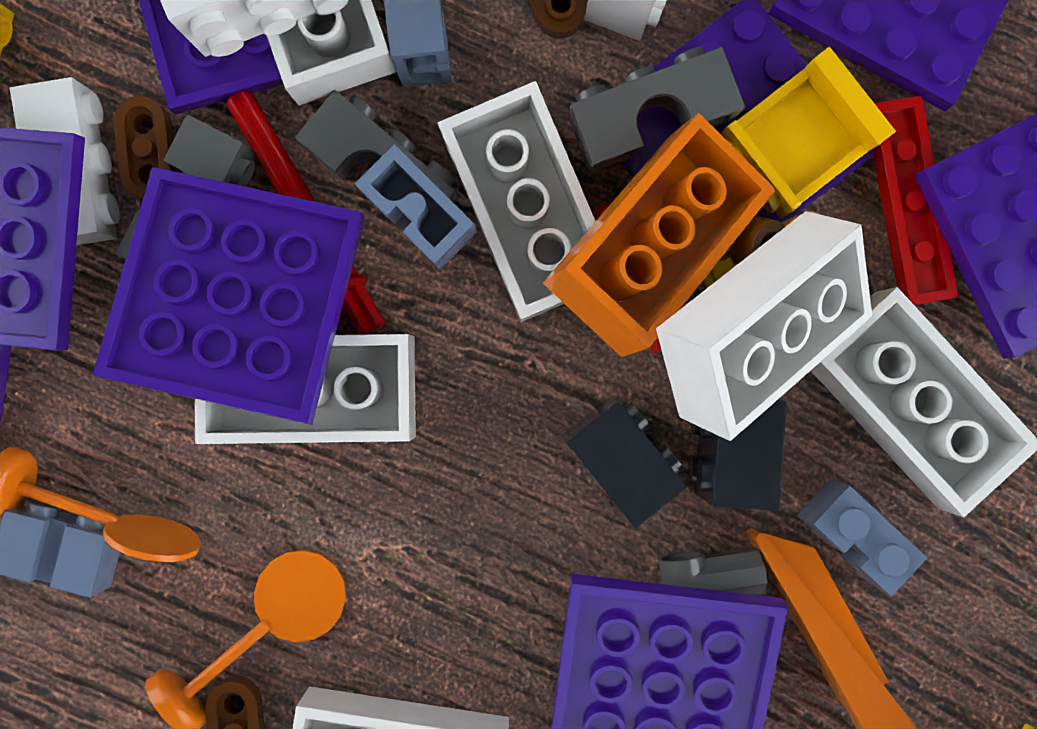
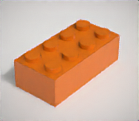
[543,113,776,357]

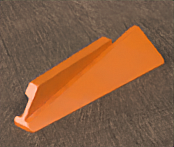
[745,528,916,729]

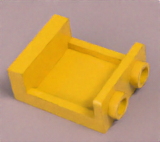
[721,46,896,219]

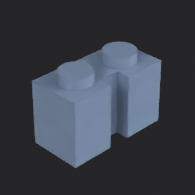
[384,0,452,87]
[355,144,477,270]
[797,479,927,597]
[0,499,120,598]

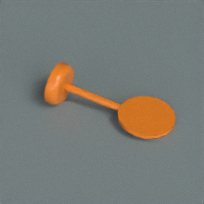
[0,447,201,562]
[145,550,346,729]

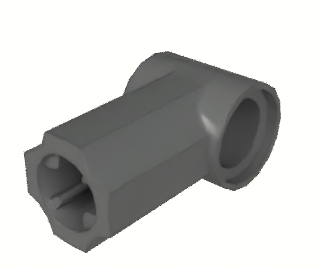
[659,547,767,595]

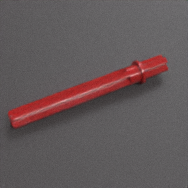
[227,91,386,335]

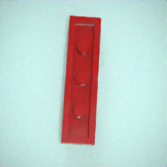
[872,96,959,305]

